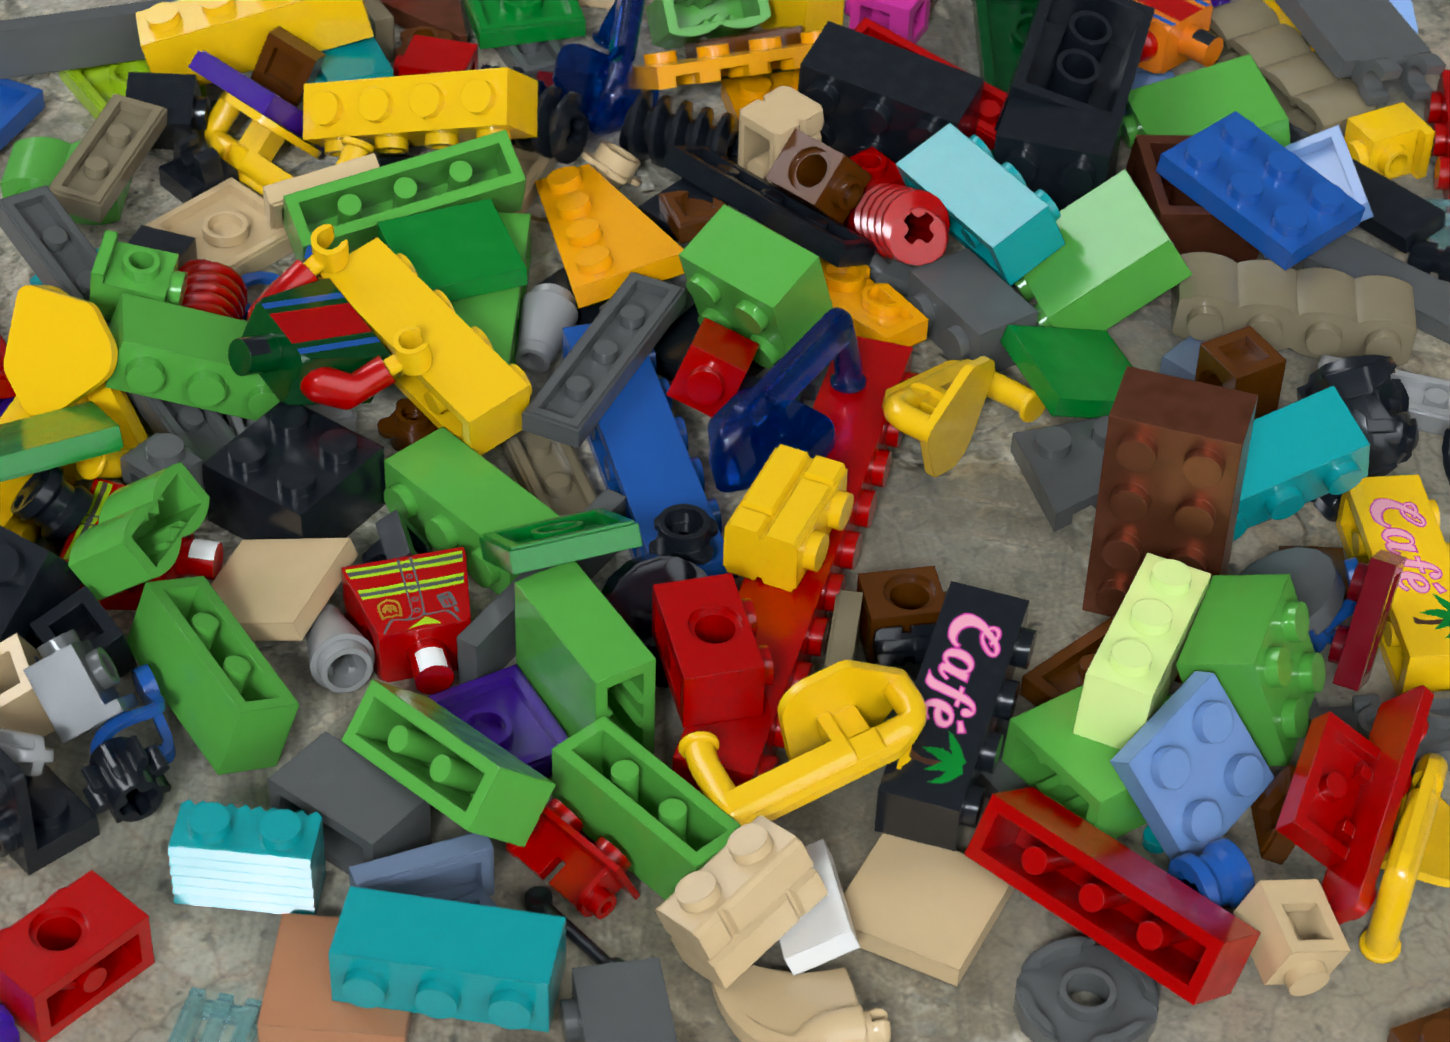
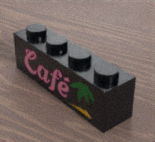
[874,581,1037,851]

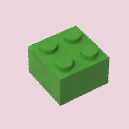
[679,204,838,377]
[1176,574,1326,766]

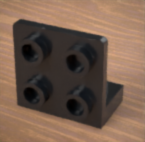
[0,748,100,875]

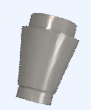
[515,283,578,373]
[306,604,375,693]

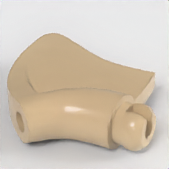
[711,965,891,1042]

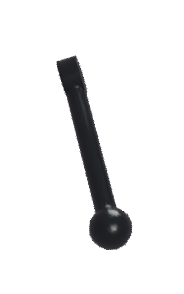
[524,886,625,965]

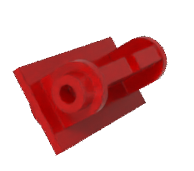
[506,798,641,919]

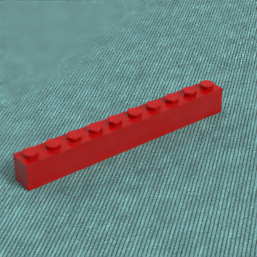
[672,333,919,795]

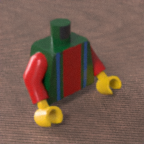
[228,224,432,410]

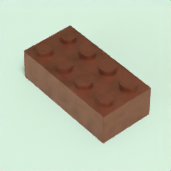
[1082,366,1258,617]

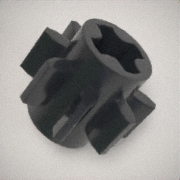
[81,735,171,823]

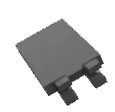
[1274,0,1446,106]

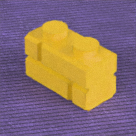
[723,444,854,592]

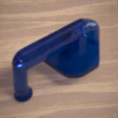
[552,0,659,135]
[708,307,867,493]

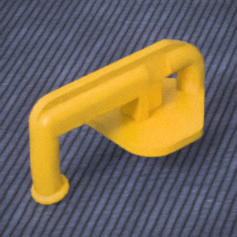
[204,90,375,196]
[4,285,148,480]
[882,356,1046,478]
[678,660,927,826]
[1359,753,1450,964]

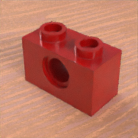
[652,573,774,728]
[0,870,155,1042]

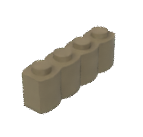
[1209,0,1378,136]
[1171,252,1417,366]

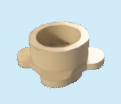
[581,140,642,190]

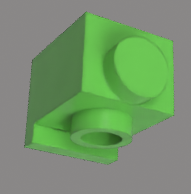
[89,230,187,321]

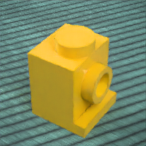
[1344,102,1435,179]

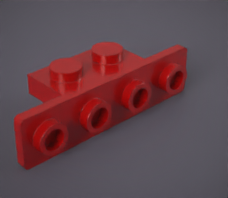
[1275,685,1434,925]

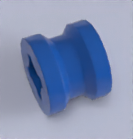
[1167,838,1255,909]

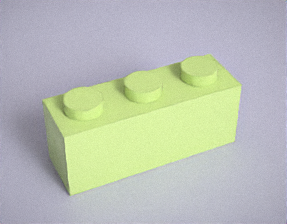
[1073,553,1211,750]

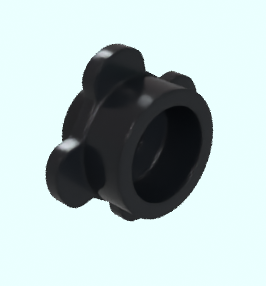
[649,504,718,565]

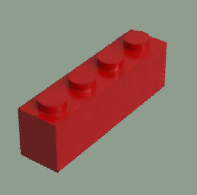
[964,787,1261,1006]

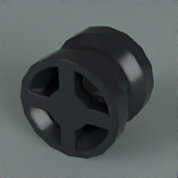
[11,467,94,545]

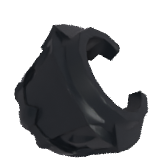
[1297,355,1419,477]

